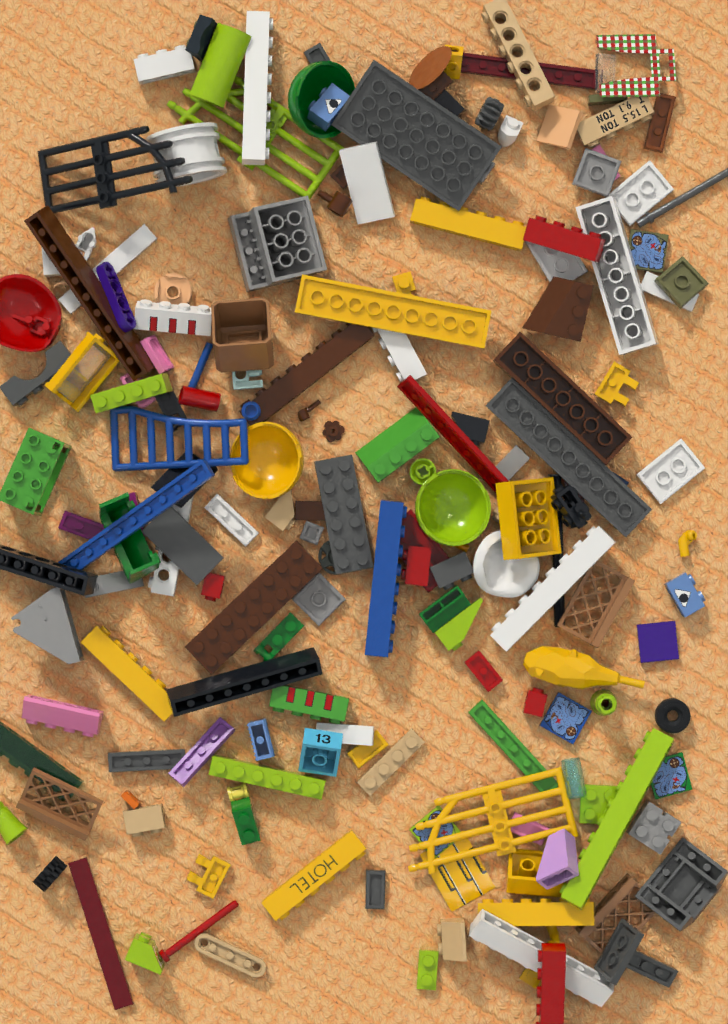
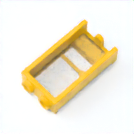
[45,332,119,412]

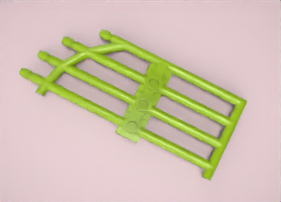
[167,76,344,200]

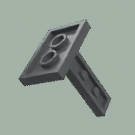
[594,918,678,988]

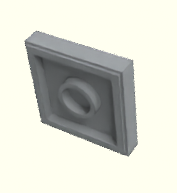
[572,148,621,197]
[292,573,346,626]

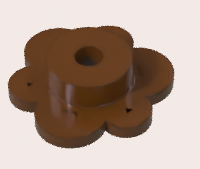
[322,421,345,442]

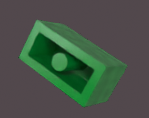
[231,797,261,845]

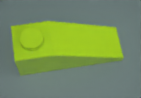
[435,598,483,651]

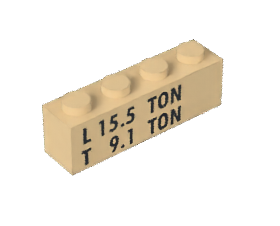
[577,97,655,148]

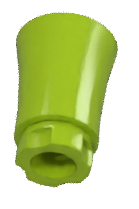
[590,689,617,716]
[0,801,28,845]

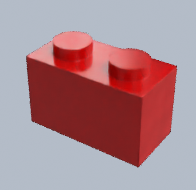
[401,546,432,586]

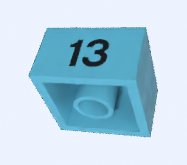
[298,728,343,777]

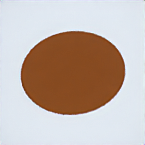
[409,46,452,90]

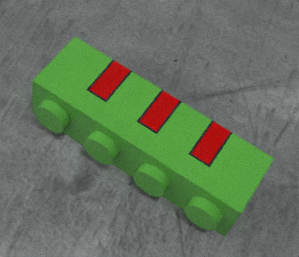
[269,685,349,724]

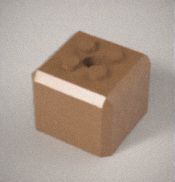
[211,298,274,373]

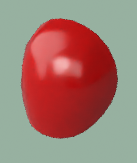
[0,274,62,352]

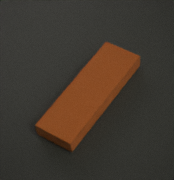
[643,93,676,153]

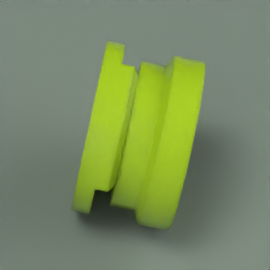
[409,458,436,485]

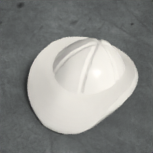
[473,530,540,598]

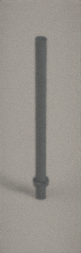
[636,168,728,228]

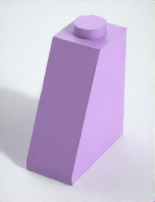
[536,829,579,890]

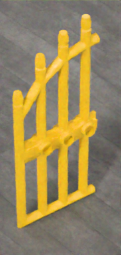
[408,767,579,874]

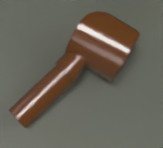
[298,400,321,422]

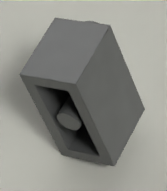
[430,551,473,590]

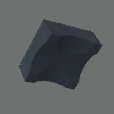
[185,15,217,62]

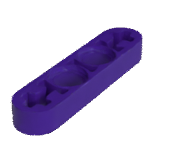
[96,262,136,332]

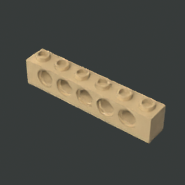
[481,0,555,111]

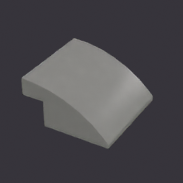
[228,196,327,292]

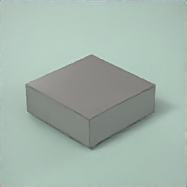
[300,521,324,545]

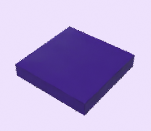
[636,621,679,663]

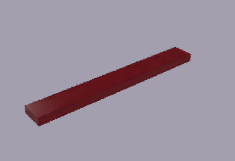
[453,51,598,90]
[68,857,134,1010]

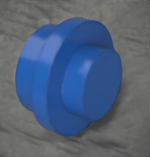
[241,401,261,421]

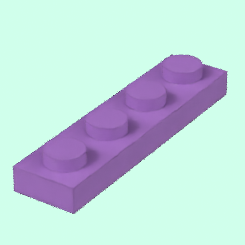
[168,717,235,787]

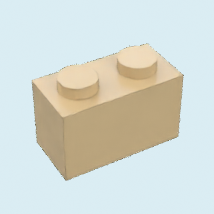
[123,804,166,837]

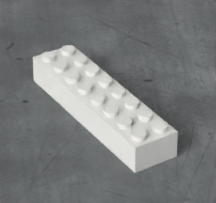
[575,196,659,355]

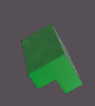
[419,585,471,633]

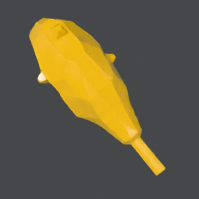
[523,646,645,690]

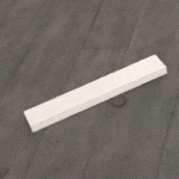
[58,224,157,314]

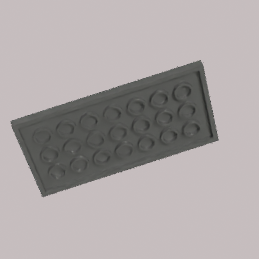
[331,60,502,211]

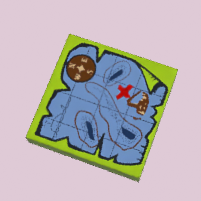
[409,806,461,858]

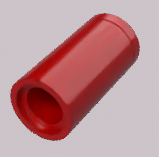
[178,386,221,412]

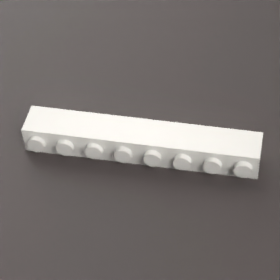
[242,11,273,165]
[490,526,616,652]
[469,909,614,1007]

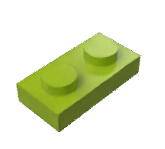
[417,949,439,990]

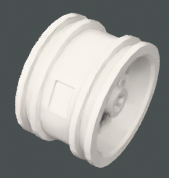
[146,122,227,187]

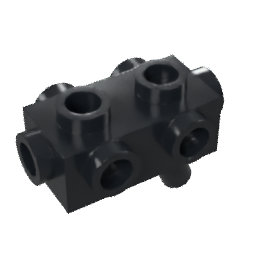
[550,485,591,529]

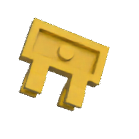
[594,361,639,407]
[187,854,231,899]

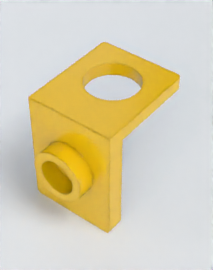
[444,44,464,80]

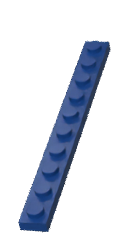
[58,459,215,570]

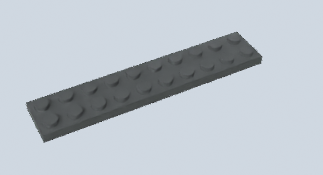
[486,378,652,537]

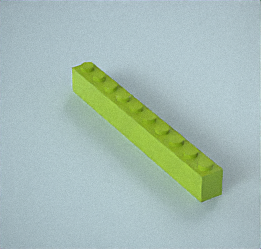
[559,728,674,910]

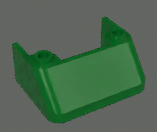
[99,492,161,584]

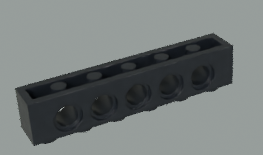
[0,544,98,596]

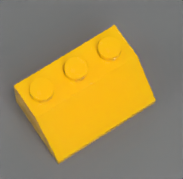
[506,849,566,897]

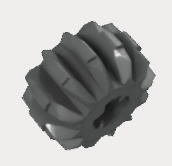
[475,97,504,131]

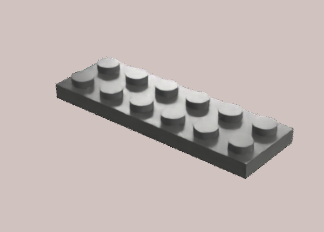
[314,455,373,575]

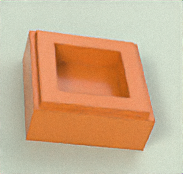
[121,790,140,809]

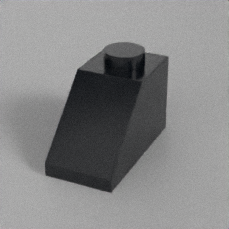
[451,411,490,446]

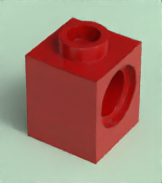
[201,573,225,602]
[522,687,548,717]

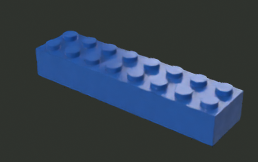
[365,500,407,657]

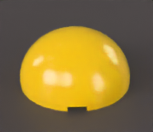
[230,422,304,499]

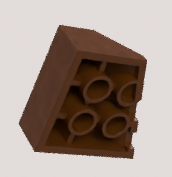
[522,276,594,342]

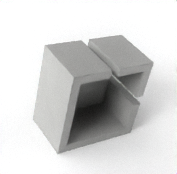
[626,799,681,855]

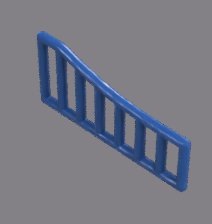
[110,406,249,471]

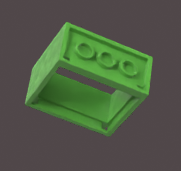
[0,428,72,516]

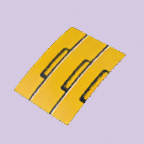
[420,831,495,912]

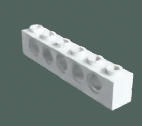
[148,496,194,596]

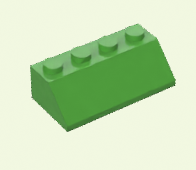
[355,408,440,483]

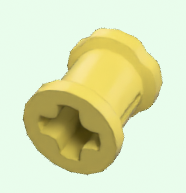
[227,783,250,802]

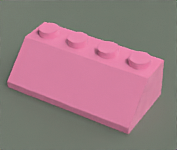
[22,695,104,737]

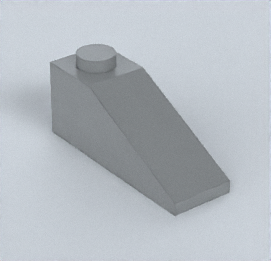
[85,571,144,598]

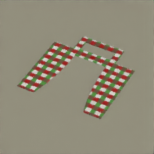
[596,34,676,97]

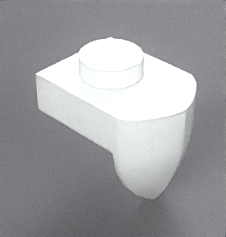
[498,115,523,147]

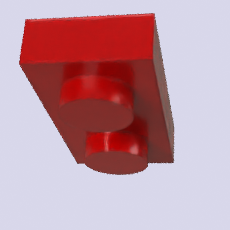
[464,650,503,692]

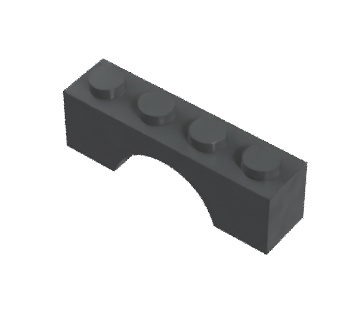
[0,341,71,407]

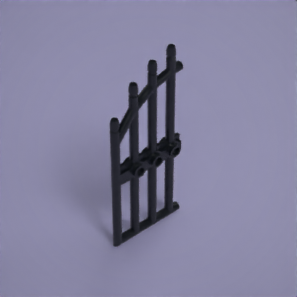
[37,126,193,213]

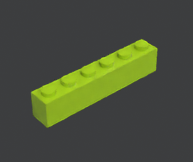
[208,754,326,800]

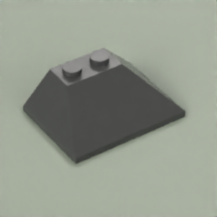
[635,837,728,932]

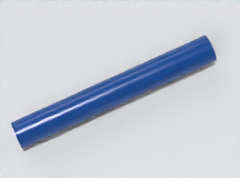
[188,342,213,388]

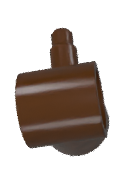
[317,190,353,217]

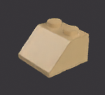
[437,918,467,962]

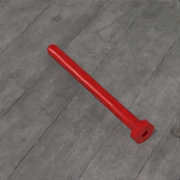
[159,900,239,963]

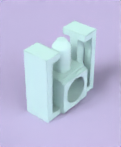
[232,370,263,390]

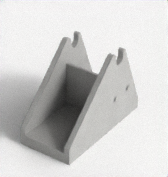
[11,587,84,664]

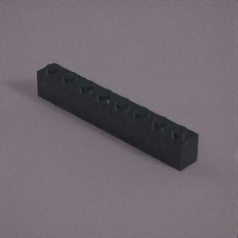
[166,647,322,717]

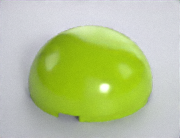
[415,469,491,546]

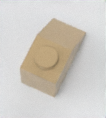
[265,490,295,531]

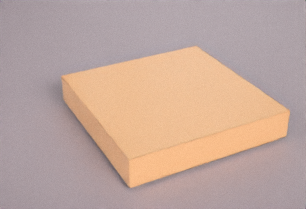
[537,105,583,149]

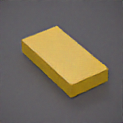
[347,730,389,768]

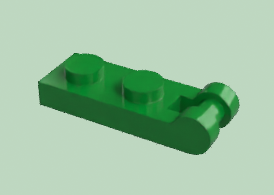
[253,612,304,661]

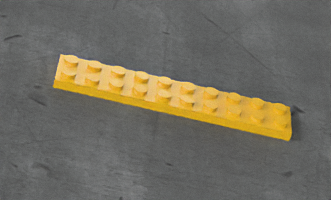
[295,274,491,349]

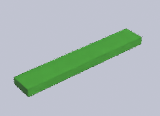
[468,700,558,792]

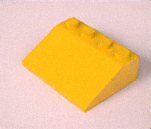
[495,477,562,560]

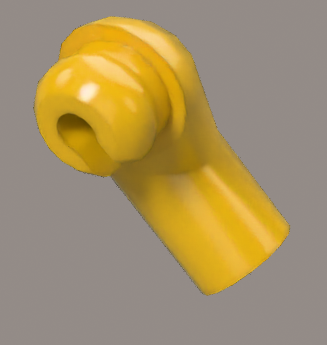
[678,530,697,557]

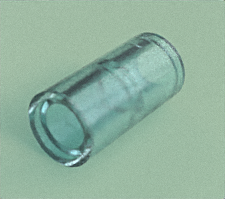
[561,758,587,799]

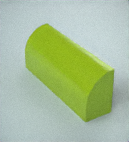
[190,23,252,108]

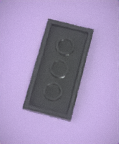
[142,507,224,585]

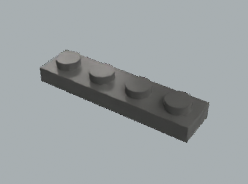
[108,749,185,772]

